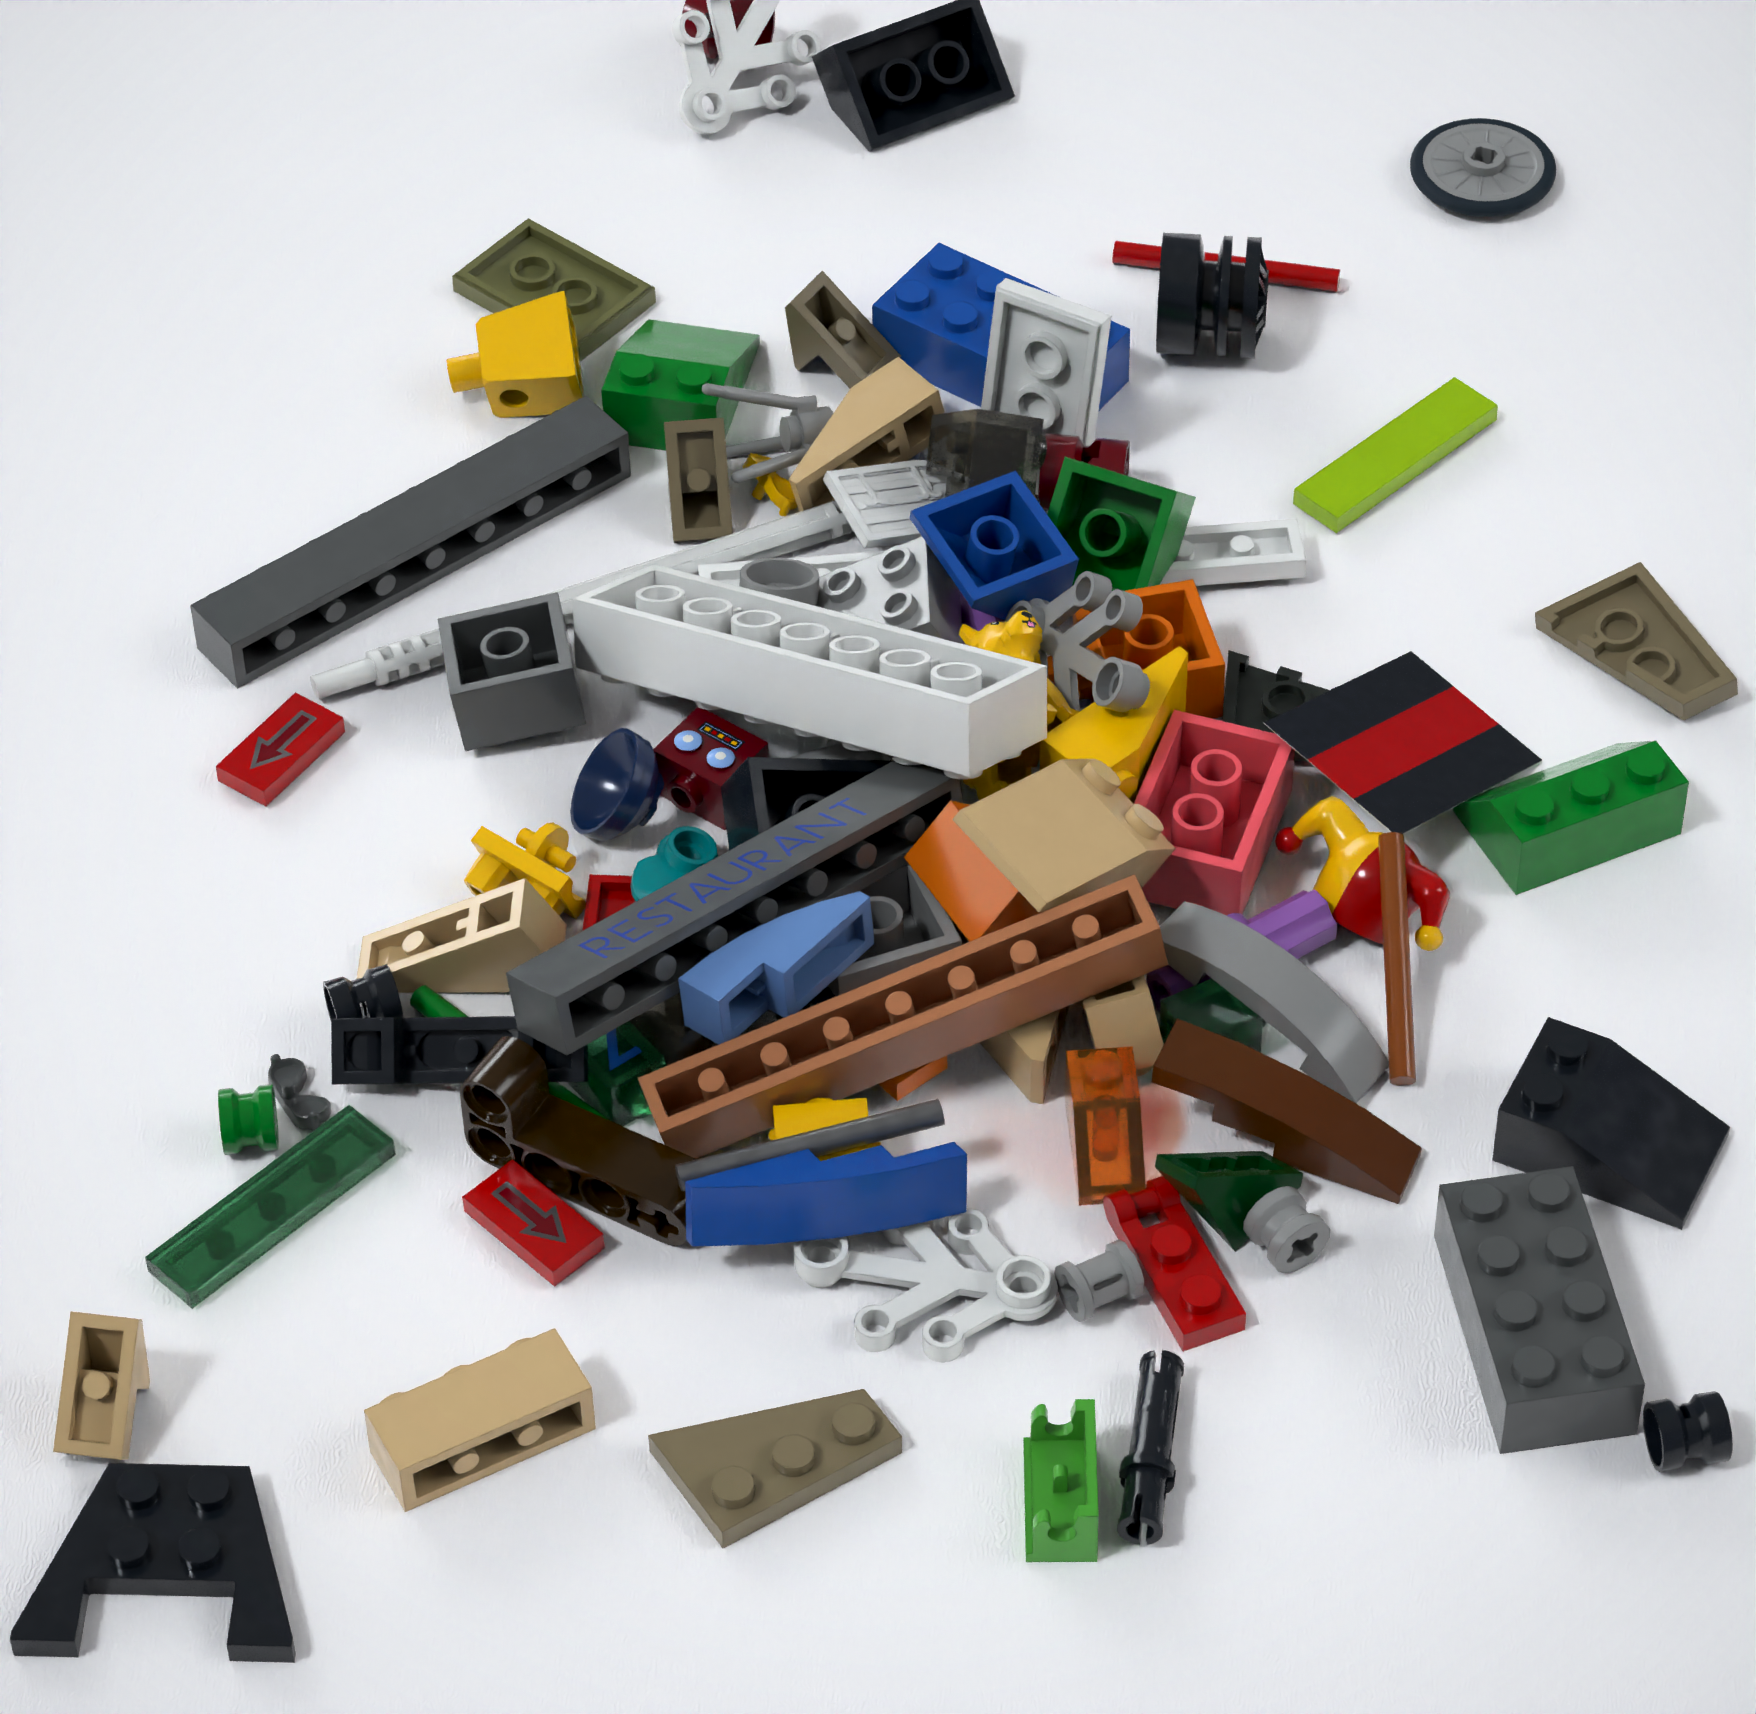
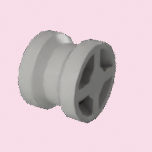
[1243,1186,1330,1274]

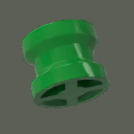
[218,1084,279,1155]

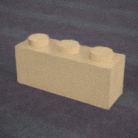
[364,1328,596,1512]

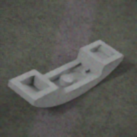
[1160,901,1389,1104]

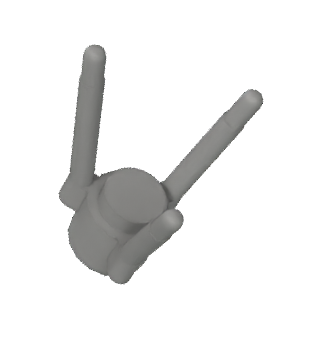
[702,383,833,483]

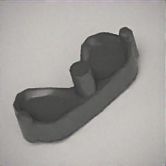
[268,1054,332,1130]

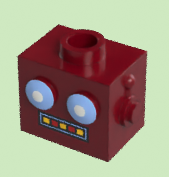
[653,707,769,830]

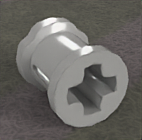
[1054,1239,1144,1322]

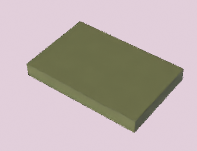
[452,218,656,362]

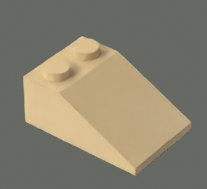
[952,759,1176,913]

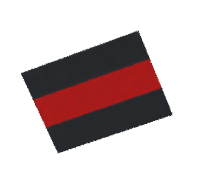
[1264,651,1542,834]

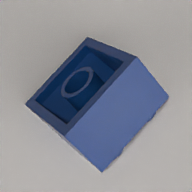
[909,470,1079,620]

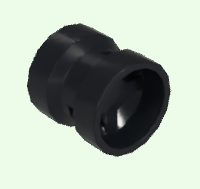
[323,964,404,1020]
[1643,1391,1733,1472]

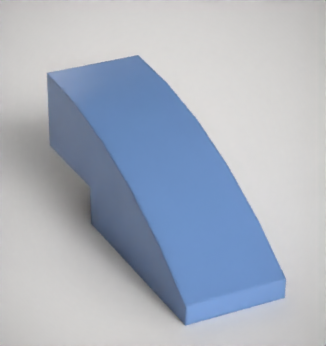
[678,891,875,1045]

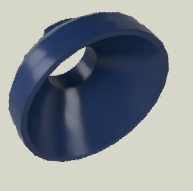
[570,728,664,841]

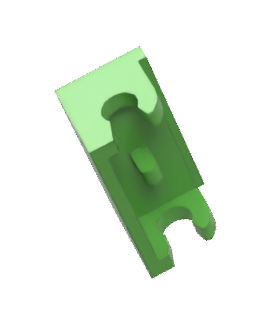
[1023,1399,1099,1562]

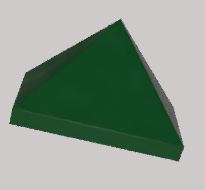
[1155,1151,1304,1252]

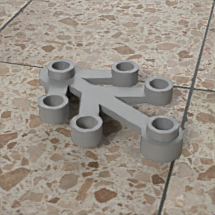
[1005,571,1150,713]

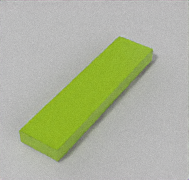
[1293,377,1498,533]

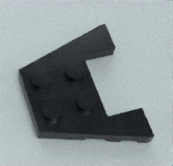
[10,1463,296,1663]

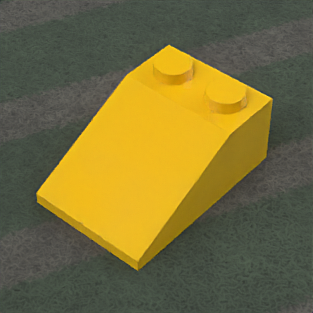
[1040,646,1188,804]

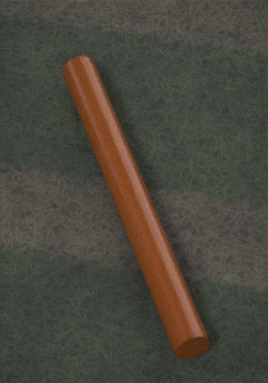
[1378,832,1416,1086]

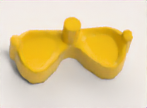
[743,453,798,517]

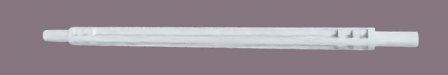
[310,478,933,699]

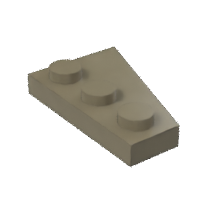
[1535,561,1738,721]
[648,1389,902,1548]

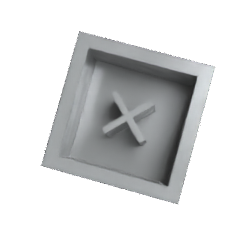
[818,536,963,644]

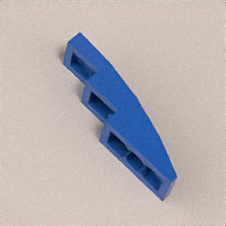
[685,1142,967,1247]

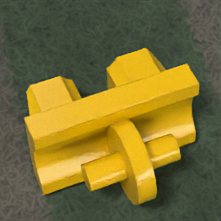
[464,822,586,919]

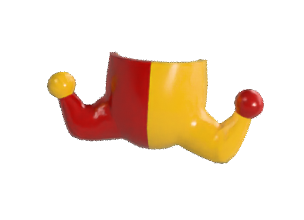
[1275,796,1450,951]

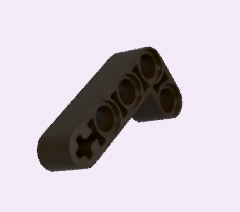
[460,1036,696,1246]

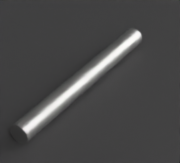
[675,1099,945,1191]

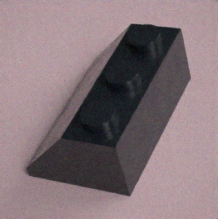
[812,0,1015,151]

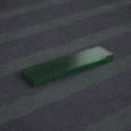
[145,1105,396,1309]

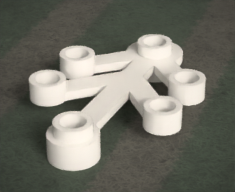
[672,0,821,134]
[794,1208,1058,1363]

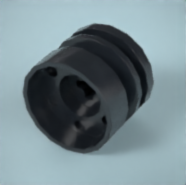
[1156,232,1269,359]

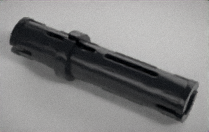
[1117,1350,1184,1545]

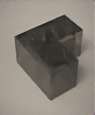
[926,409,1047,504]

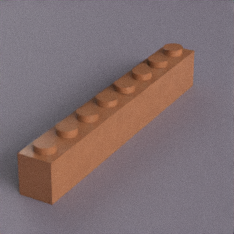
[638,874,1168,1159]

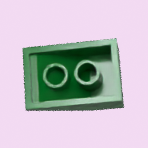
[601,319,760,451]

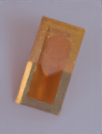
[1065,1046,1146,1206]

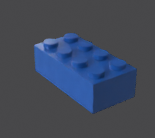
[872,243,1130,412]

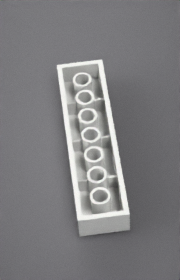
[572,564,1047,779]

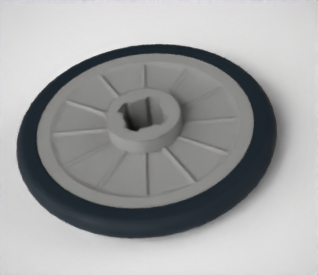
[1410,118,1556,217]

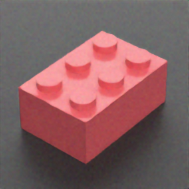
[1134,710,1295,915]

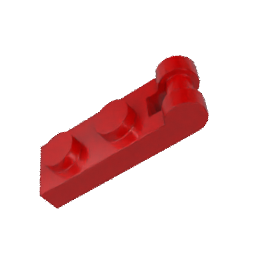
[1103,1176,1246,1352]

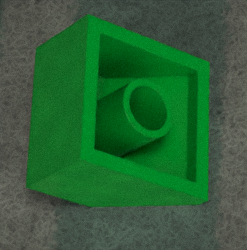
[1047,457,1196,591]

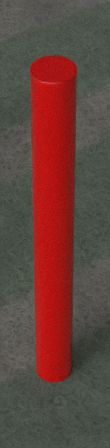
[1112,240,1341,292]

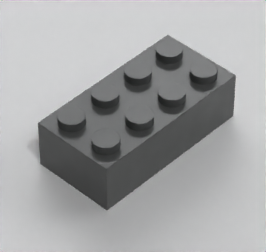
[1434,1166,1645,1454]

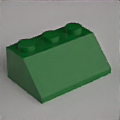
[1453,740,1689,895]

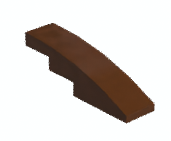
[1151,1018,1422,1204]

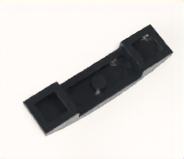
[331,1016,588,1085]

